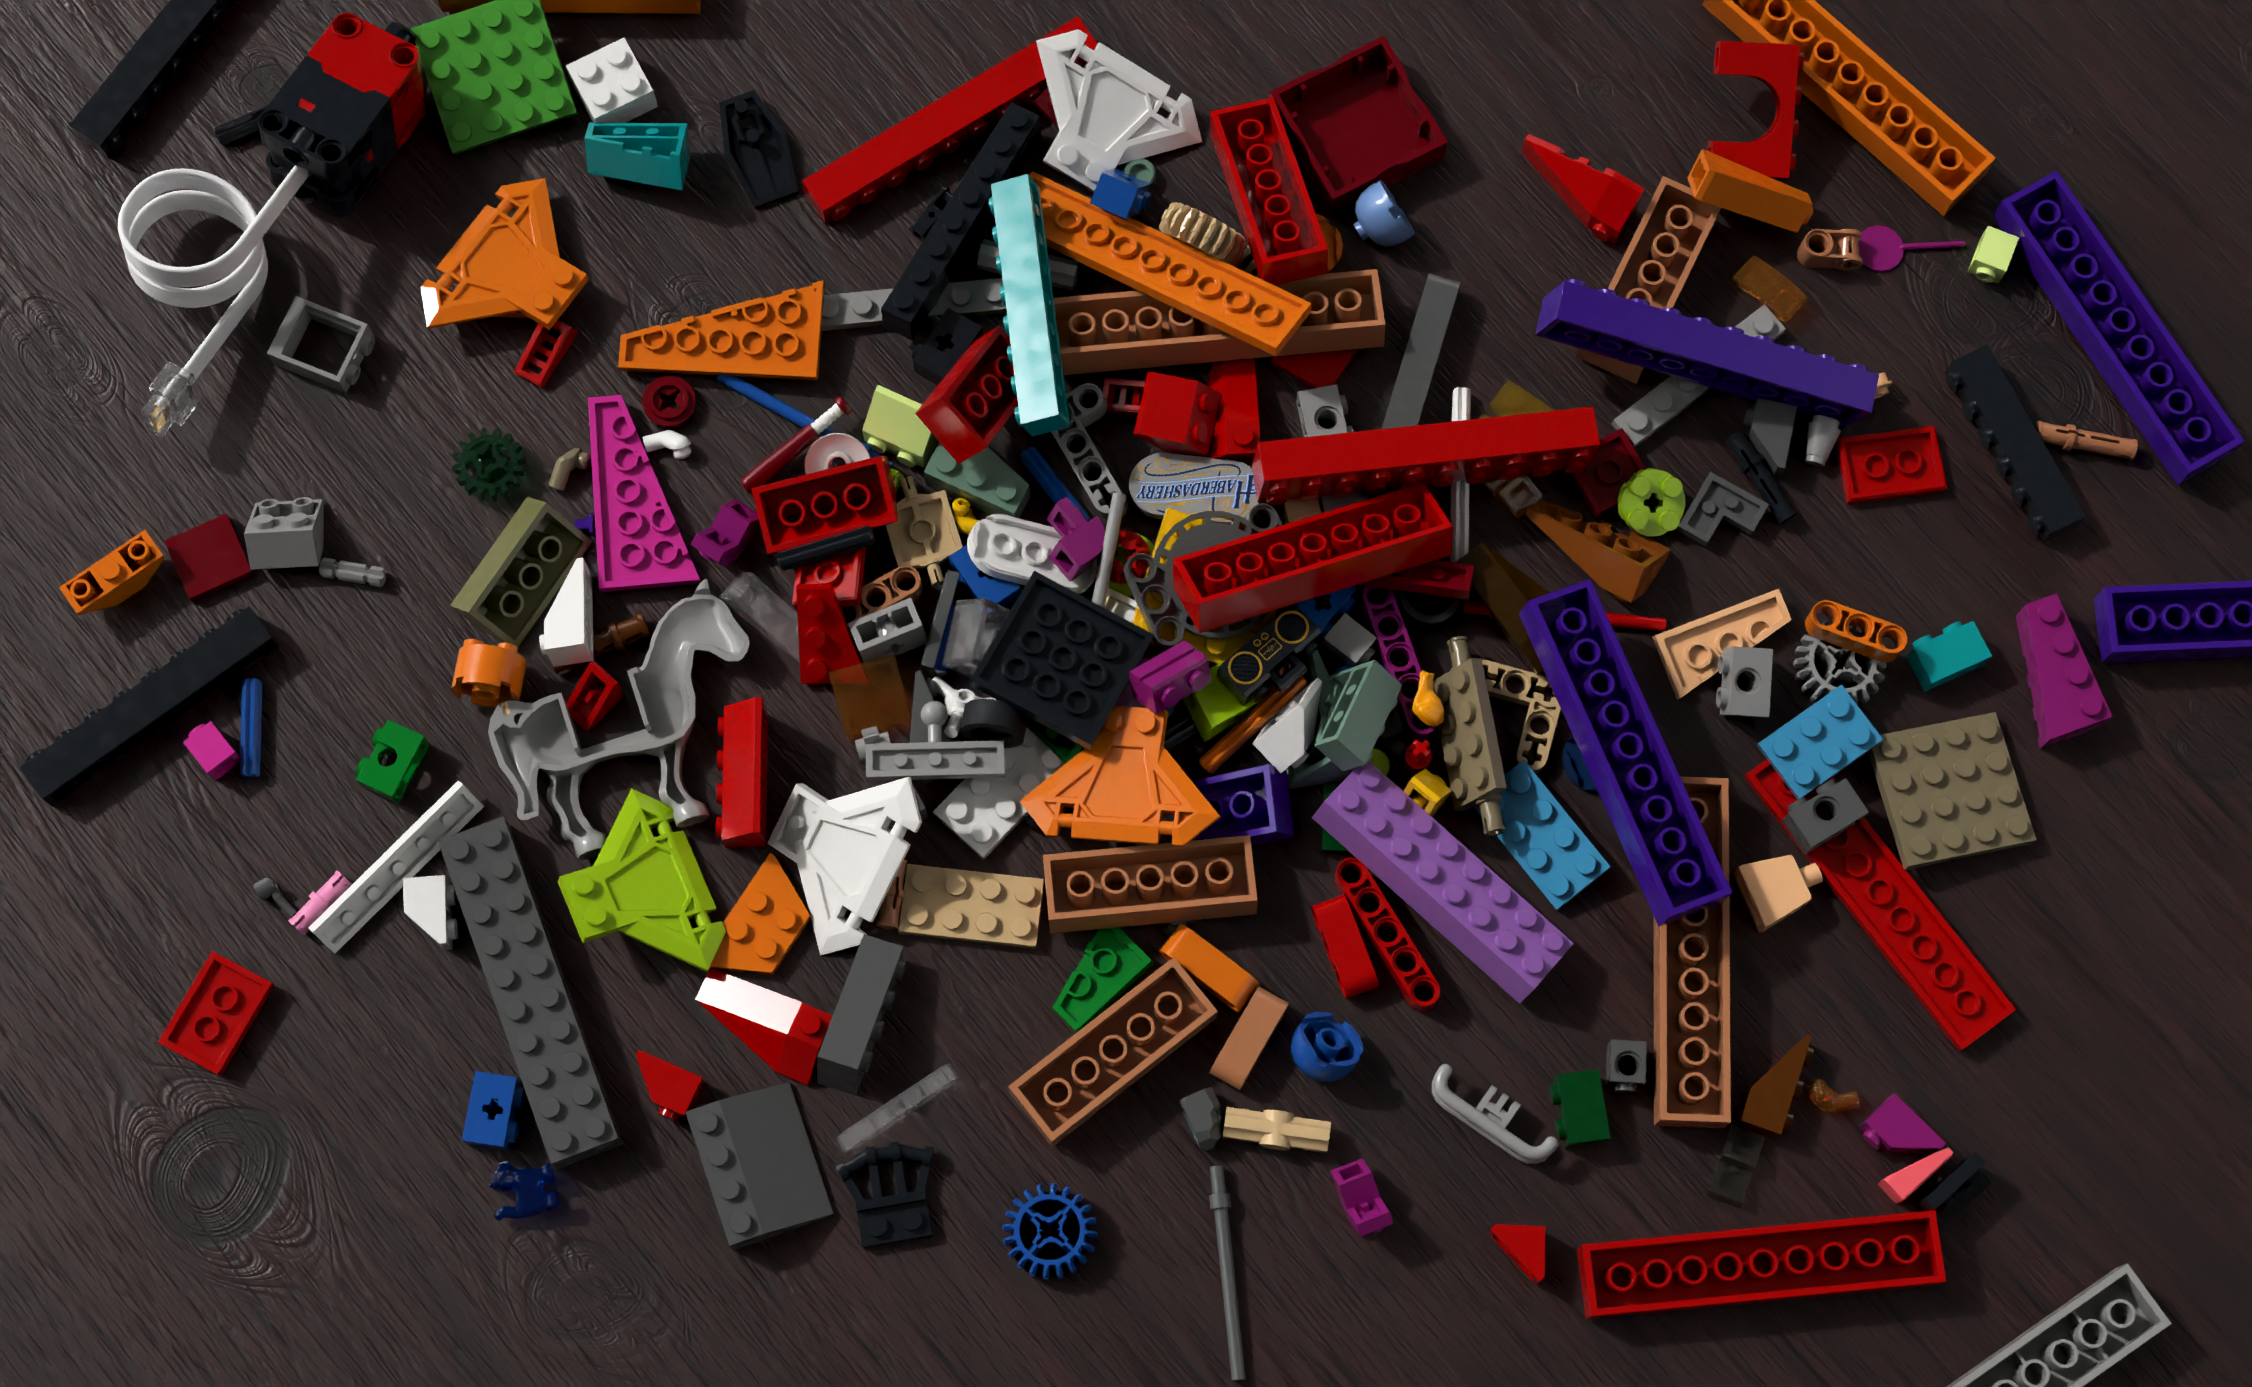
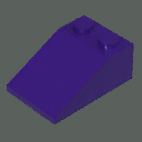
[1192,764,1294,845]

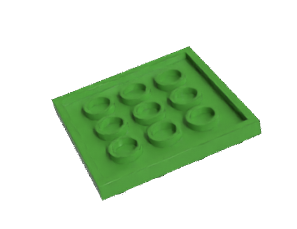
[411,0,578,155]

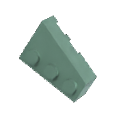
[924,442,1030,518]
[1315,660,1402,771]

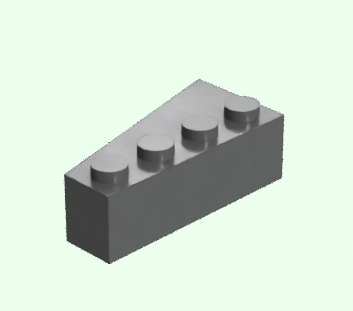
[817,934,907,1096]

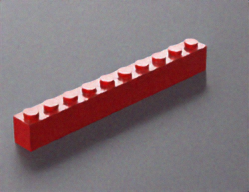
[802,16,1098,224]

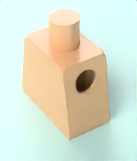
[1733,855,1823,933]

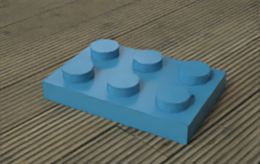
[1757,684,1883,800]

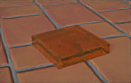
[828,654,912,738]

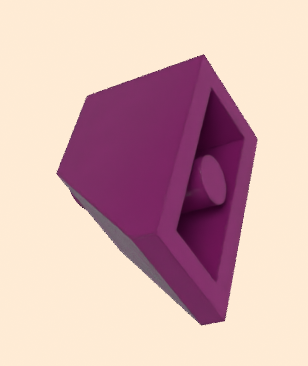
[1859,1093,1946,1153]

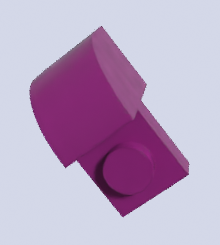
[1047,497,1105,582]
[691,499,760,567]
[1330,1158,1393,1237]

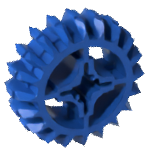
[1002,1183,1098,1280]

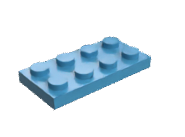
[1474,760,1611,910]

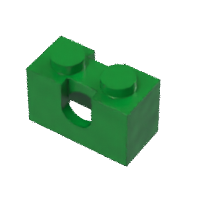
[355,720,431,805]

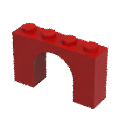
[1707,41,1804,178]

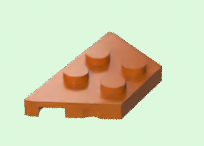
[710,853,811,975]

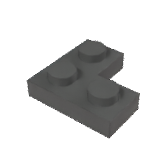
[1676,472,1769,547]

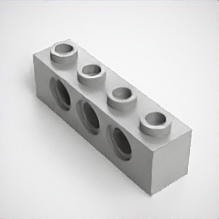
[1296,384,1368,513]

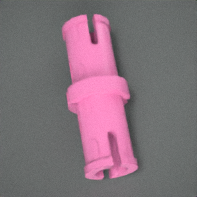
[288,870,352,936]

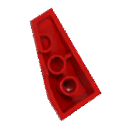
[1521,134,1644,245]

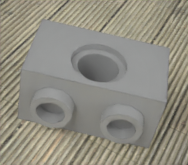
[1716,646,1773,718]

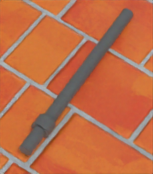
[1209,1165,1246,1381]

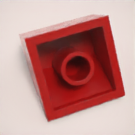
[1133,372,1221,457]

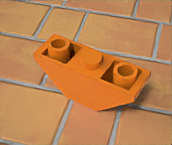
[59,530,165,615]

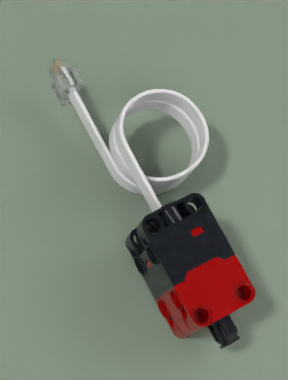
[118,13,426,438]

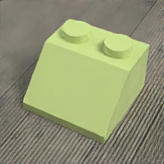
[862,385,938,468]

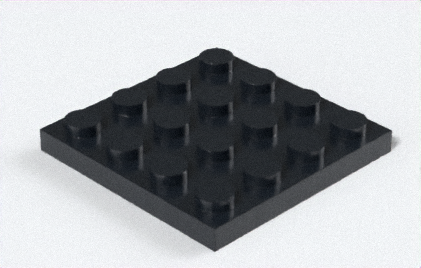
[968,571,1154,750]

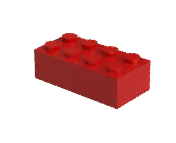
[915,325,1018,464]

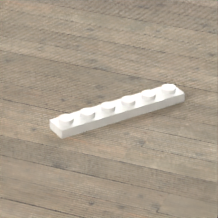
[309,781,484,954]

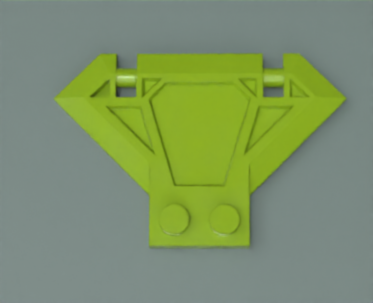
[557,788,726,972]

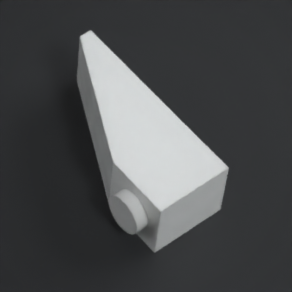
[539,558,594,667]

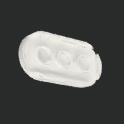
[967,514,1098,594]

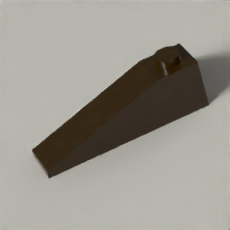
[1454,543,1550,674]

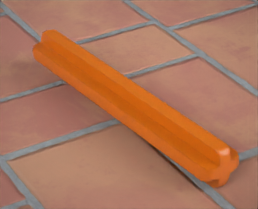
[1199,676,1307,774]

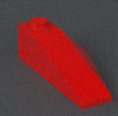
[1202,358,1260,466]
[696,968,833,1086]

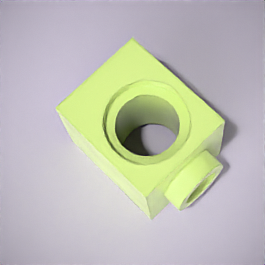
[1967,226,2019,284]

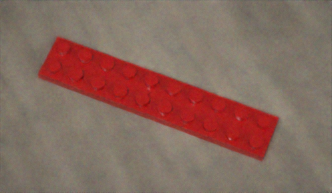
[1743,759,2016,1052]

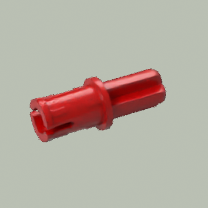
[1404,739,1432,775]

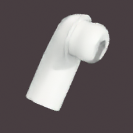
[642,430,691,459]

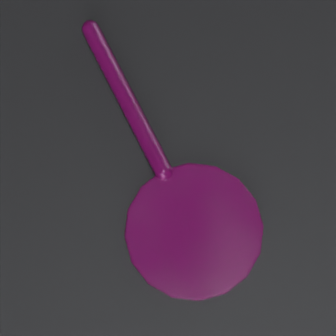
[1859,225,1966,272]

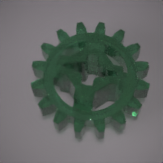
[452,428,527,501]

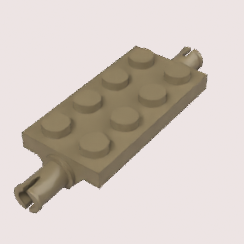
[1433,636,1507,836]

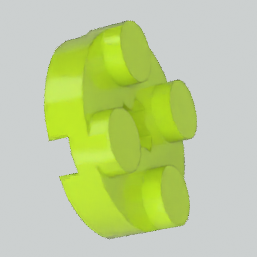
[1617,468,1685,536]

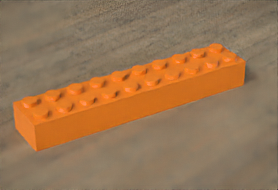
[1702,0,1996,217]

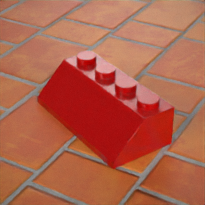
[751,456,898,554]
[716,697,768,848]

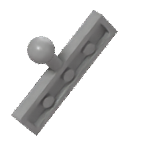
[866,701,1005,781]

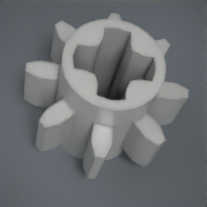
[854,726,891,765]

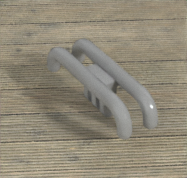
[1432,1064,1558,1164]

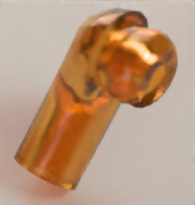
[1808,1079,1859,1113]

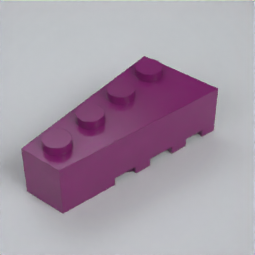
[2016,593,2113,749]

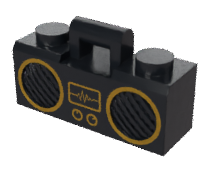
[1216,604,1321,706]

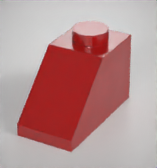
[636,1050,706,1122]

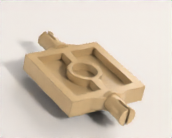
[885,476,963,587]

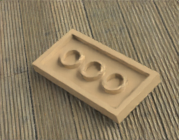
[899,864,1044,949]

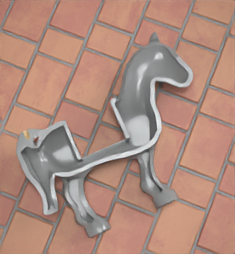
[488,579,750,860]

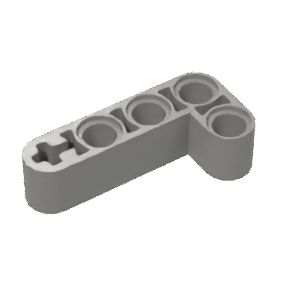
[1052,383,1128,520]

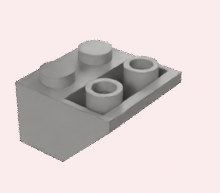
[244,497,324,570]

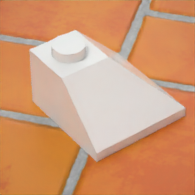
[1252,677,1322,773]

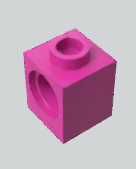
[183,721,240,781]

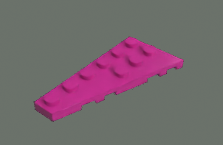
[588,395,701,592]

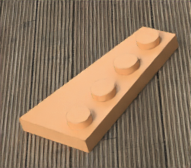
[1652,589,1792,700]

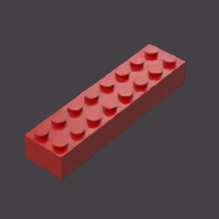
[1173,482,1453,633]

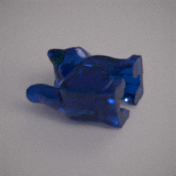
[489,1162,560,1221]

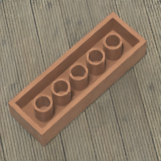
[1576,176,1721,384]
[1043,835,1258,934]
[1008,957,1218,1147]

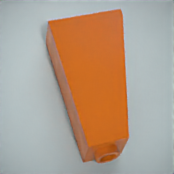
[1687,149,1814,233]

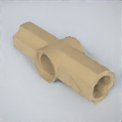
[1222,1107,1331,1153]

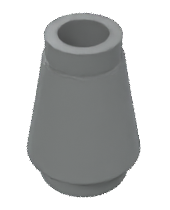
[1805,415,1841,467]

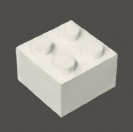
[566,38,658,123]

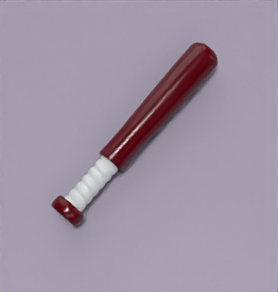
[740,396,852,494]

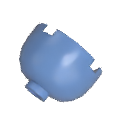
[1354,180,1415,247]

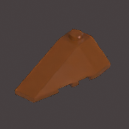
[1526,500,1671,603]

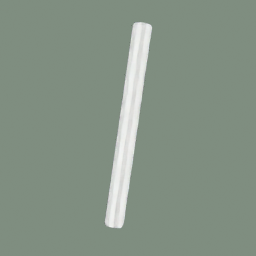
[1450,387,1471,562]

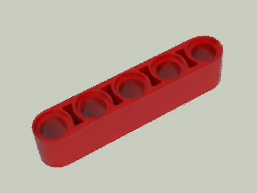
[1334,858,1440,1012]

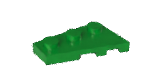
[1052,927,1154,1033]

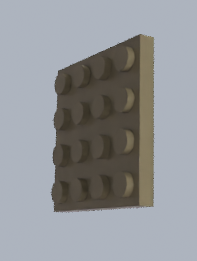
[1868,712,2036,870]

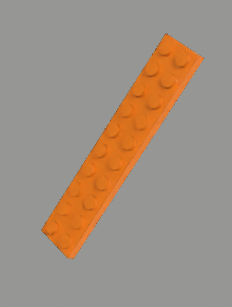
[1029,171,1312,356]

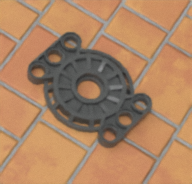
[1124,503,1282,649]

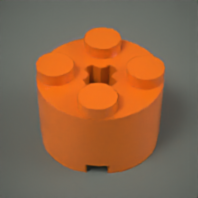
[451,639,527,708]

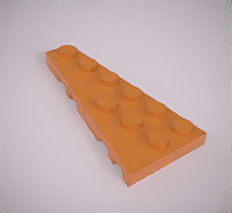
[618,280,825,380]

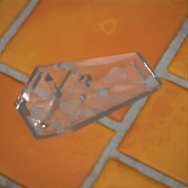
[720,571,800,663]

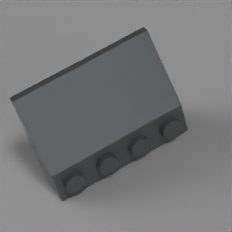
[686,1082,834,1250]

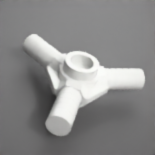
[932,676,996,738]

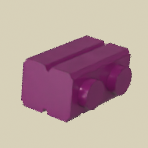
[1129,640,1211,714]

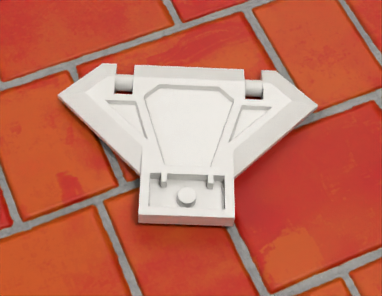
[1036,29,1202,193]
[768,777,922,956]

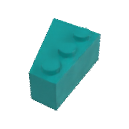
[584,122,690,190]

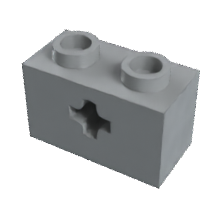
[848,598,928,668]

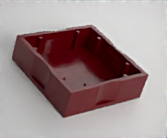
[1269,36,1448,215]

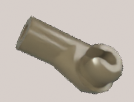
[548,448,591,491]

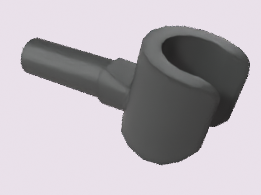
[253,878,297,918]

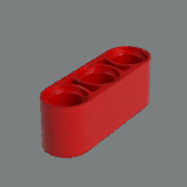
[1311,894,1379,999]

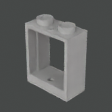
[267,296,375,393]

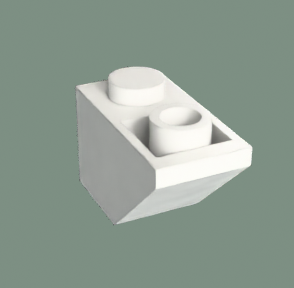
[403,875,458,950]

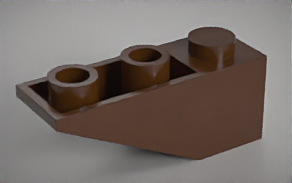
[1735,1034,1814,1139]

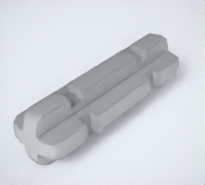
[319,558,386,587]

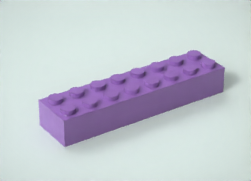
[1312,761,1574,1004]

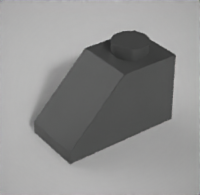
[1743,398,1797,479]

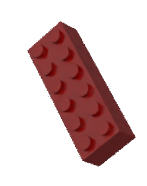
[1210,97,1328,286]

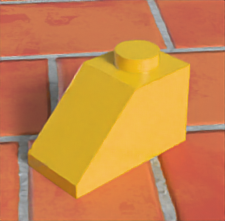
[1403,769,1452,817]

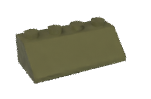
[450,497,592,647]

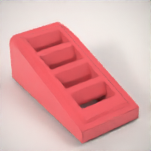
[1878,1147,1953,1204]

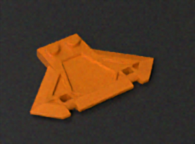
[421,178,589,330]
[1019,706,1220,847]

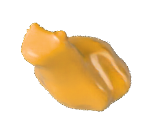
[1412,670,1444,727]

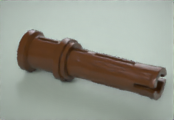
[549,610,652,674]

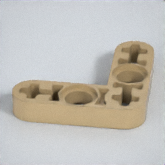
[1482,660,1561,774]

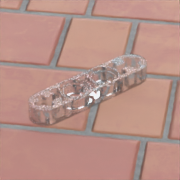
[836,1063,960,1154]

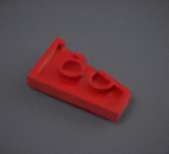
[796,584,869,684]

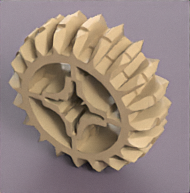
[1159,202,1246,266]

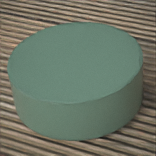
[1123,158,1156,190]

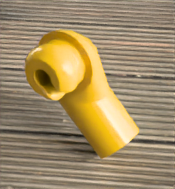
[951,498,979,535]

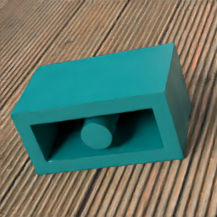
[1906,621,1992,692]

